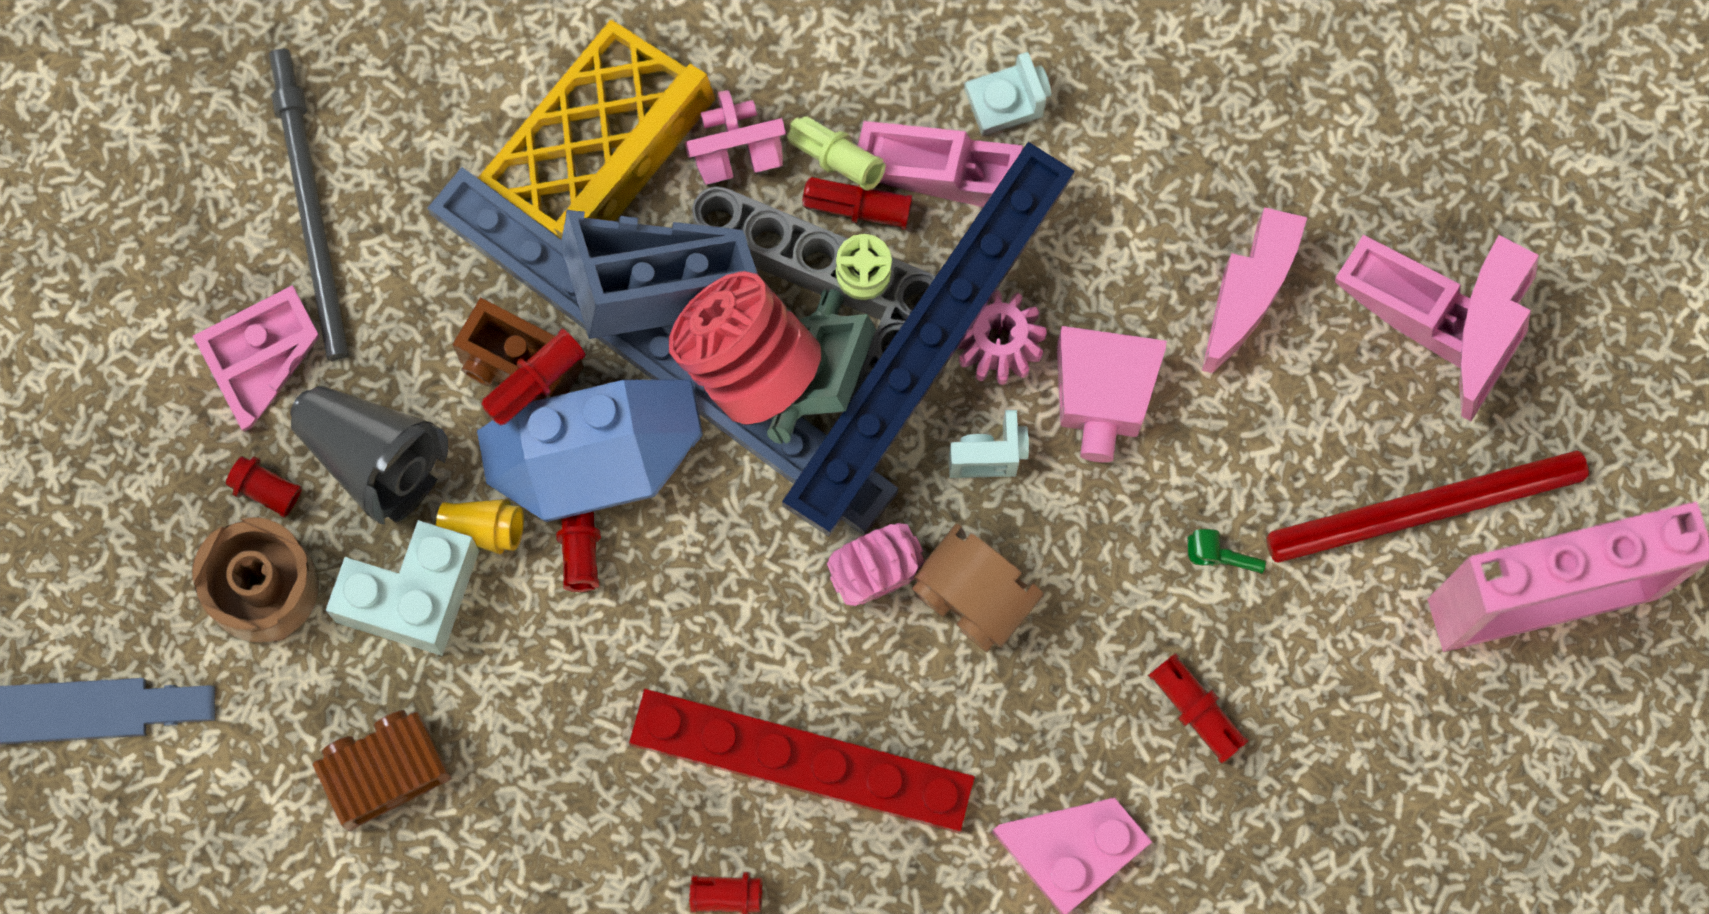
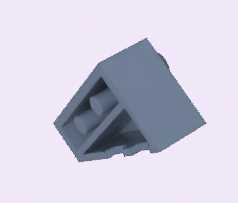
[561,210,758,339]

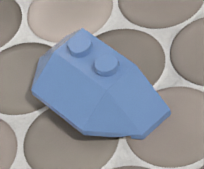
[477,379,703,522]

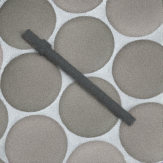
[269,48,349,361]

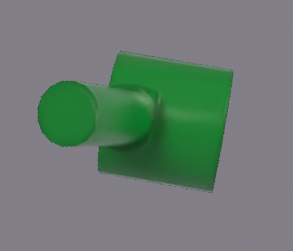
[1187,529,1266,574]

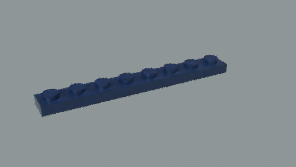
[782,141,1075,537]

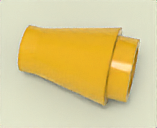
[436,499,524,555]

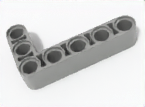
[692,186,935,401]

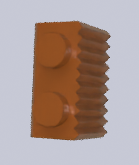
[312,710,452,831]

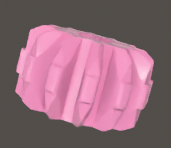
[958,290,1046,385]
[827,523,925,606]

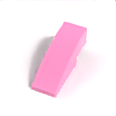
[858,121,1024,207]
[1202,207,1307,373]
[1335,235,1470,368]
[1459,235,1539,421]

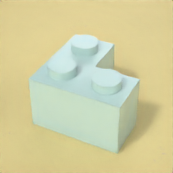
[325,520,479,656]

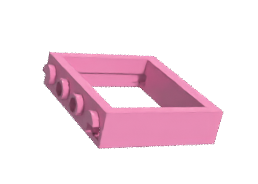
[1427,501,1709,652]

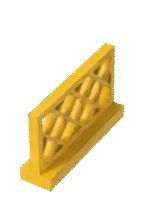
[478,19,716,240]

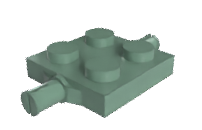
[767,289,876,444]

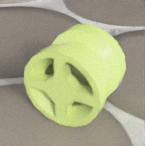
[836,234,892,300]

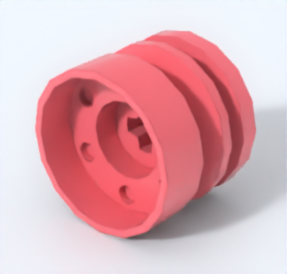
[669,271,821,425]

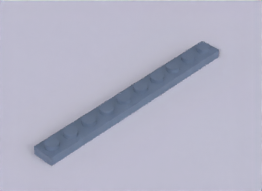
[428,167,898,536]

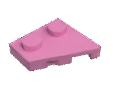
[193,285,320,432]
[992,798,1152,914]

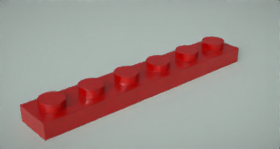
[629,688,975,834]

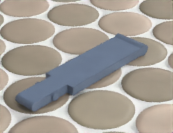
[0,678,215,745]

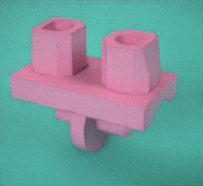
[684,90,786,185]

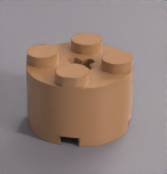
[192,517,319,643]
[912,523,1044,653]

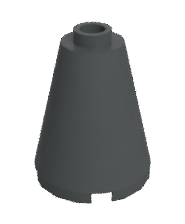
[290,386,448,524]

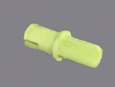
[787,116,886,190]

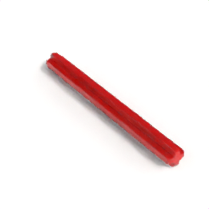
[1266,450,1589,563]

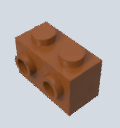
[452,297,584,402]

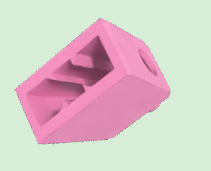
[1057,326,1167,462]

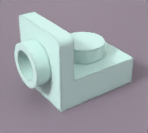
[964,52,1051,136]
[949,410,1029,478]

